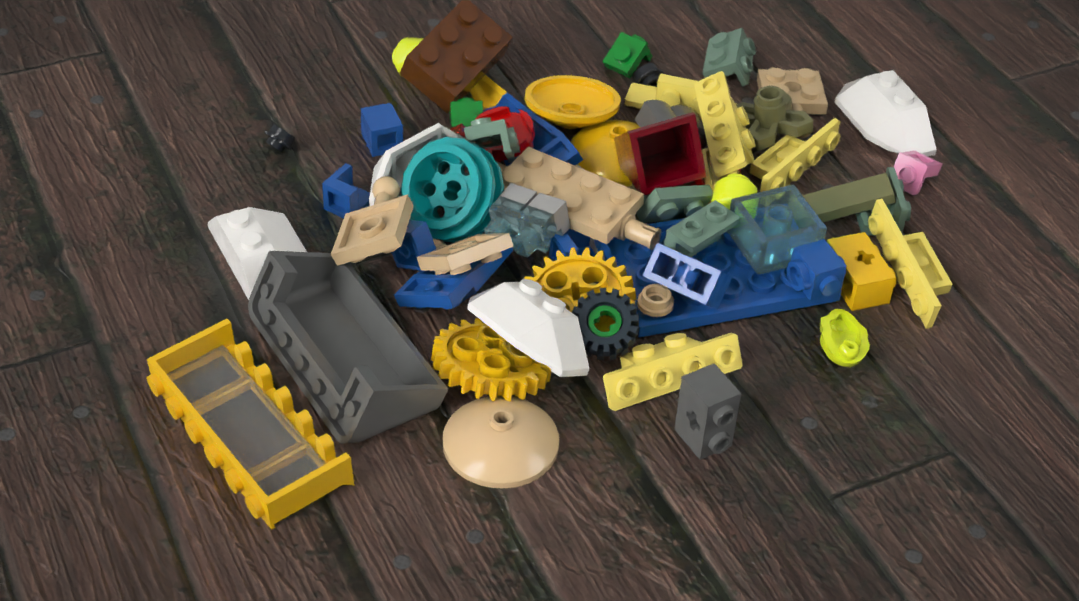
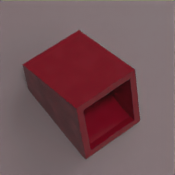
[614,112,707,196]

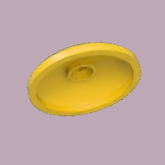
[525,75,621,129]
[571,120,640,187]

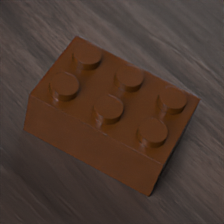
[400,0,513,114]

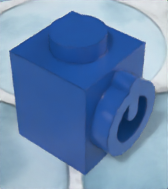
[787,239,847,301]

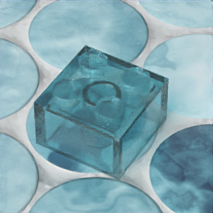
[727,184,827,275]

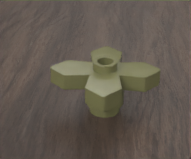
[736,86,813,150]

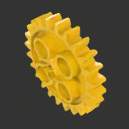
[524,247,637,332]
[431,318,552,401]

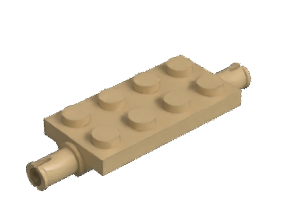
[497,147,662,250]

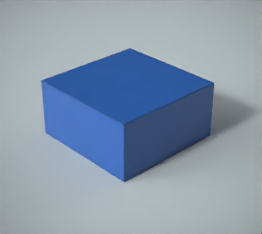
[391,220,436,271]

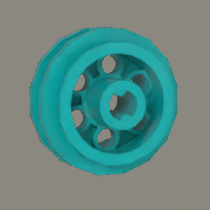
[400,137,505,243]

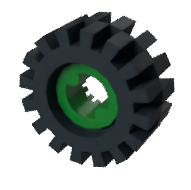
[572,288,639,360]

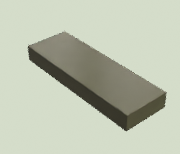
[788,173,896,227]

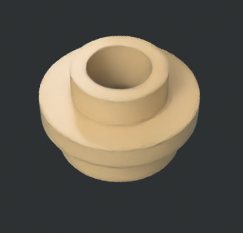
[637,284,674,317]

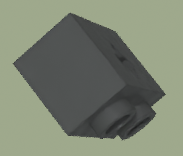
[674,363,741,460]

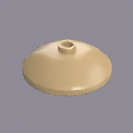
[443,396,559,488]

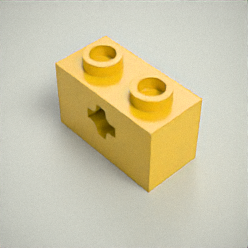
[827,232,897,311]

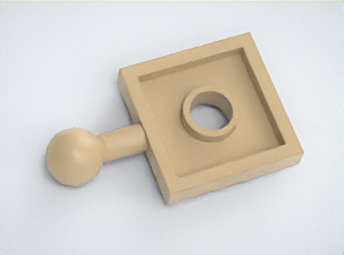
[757,68,828,139]
[331,176,414,266]
[417,233,514,275]

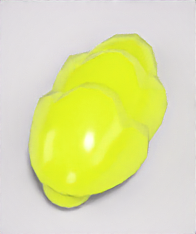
[820,309,870,367]

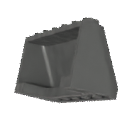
[248,251,448,444]

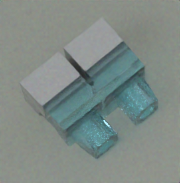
[484,183,570,258]

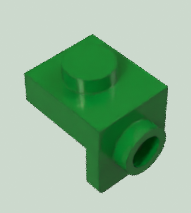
[602,32,652,78]
[449,98,483,138]

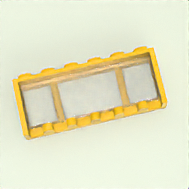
[146,319,354,530]

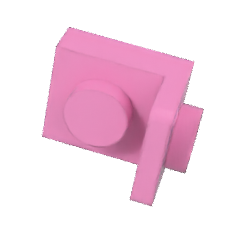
[894,150,942,195]

